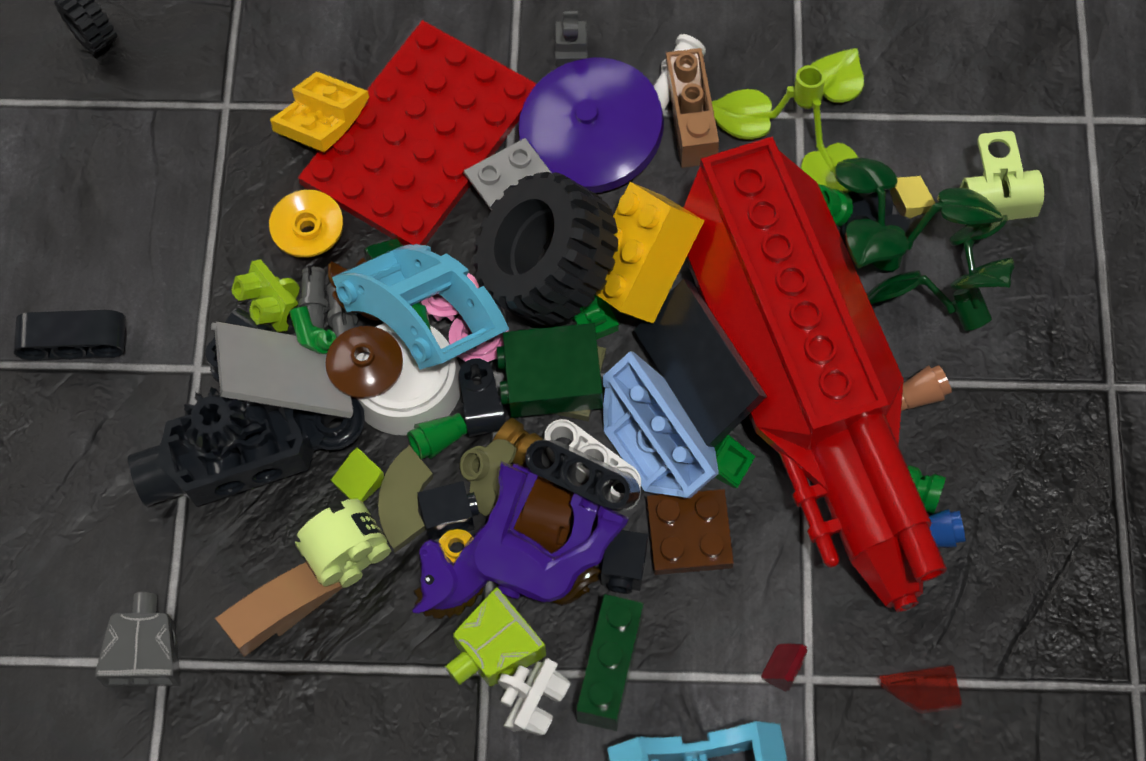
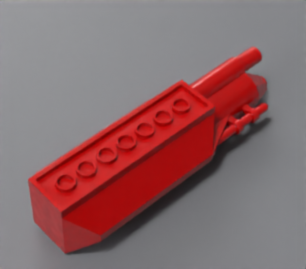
[684,136,947,612]

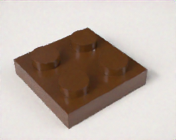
[647,489,734,575]

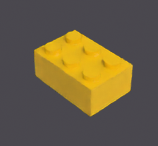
[596,182,704,324]

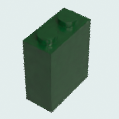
[497,323,603,417]

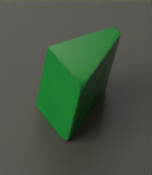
[714,435,756,488]

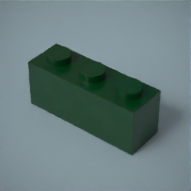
[576,594,644,731]

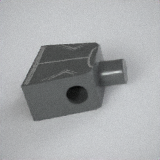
[95,592,181,687]

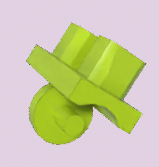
[232,259,300,332]

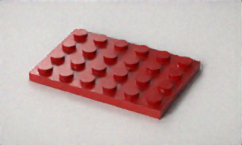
[298,20,537,245]

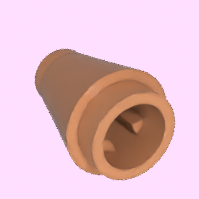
[901,365,952,412]

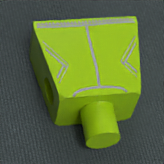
[445,587,546,686]

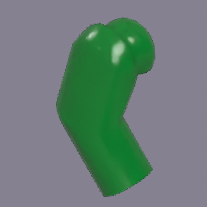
[289,306,337,354]

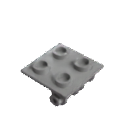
[464,138,551,210]

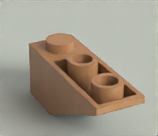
[666,48,719,168]

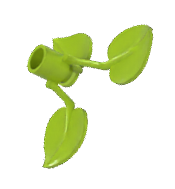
[712,48,864,193]

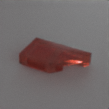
[878,665,962,714]

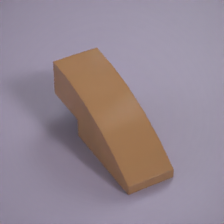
[215,562,343,657]

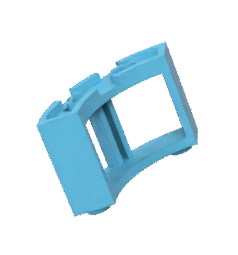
[332,244,509,370]
[608,721,787,761]

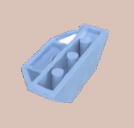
[603,351,719,498]

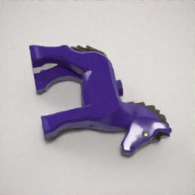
[412,461,629,619]

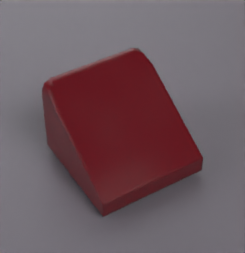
[761,644,808,692]

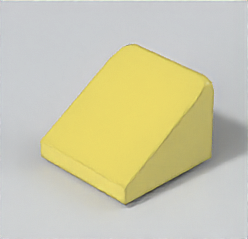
[889,176,935,219]

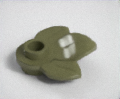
[460,439,516,517]

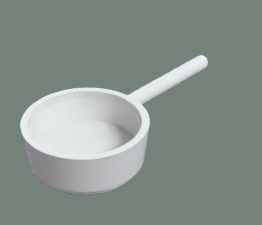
[356,323,461,436]

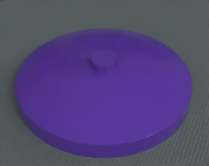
[519,58,664,193]

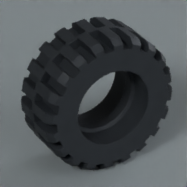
[474,172,618,325]

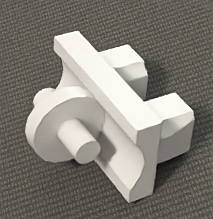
[497,658,571,736]

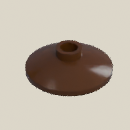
[326,326,403,399]

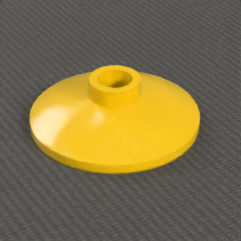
[269,190,343,257]

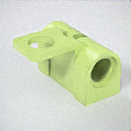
[960,131,1044,225]

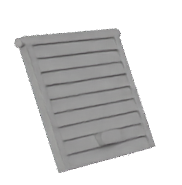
[211,321,353,418]

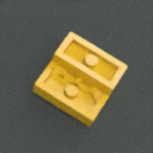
[270,71,369,152]

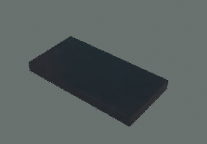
[634,279,767,447]

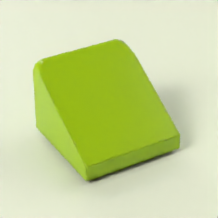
[331,447,384,502]

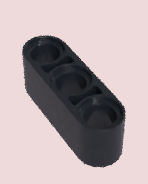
[13,310,126,361]
[525,440,640,509]

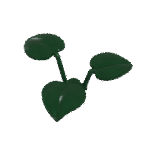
[834,158,1003,271]
[867,215,1015,331]

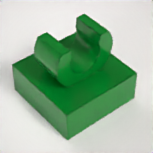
[572,295,619,339]

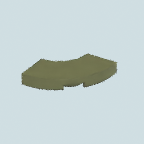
[378,445,434,553]

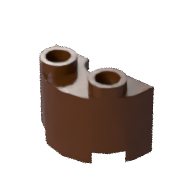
[514,476,582,553]

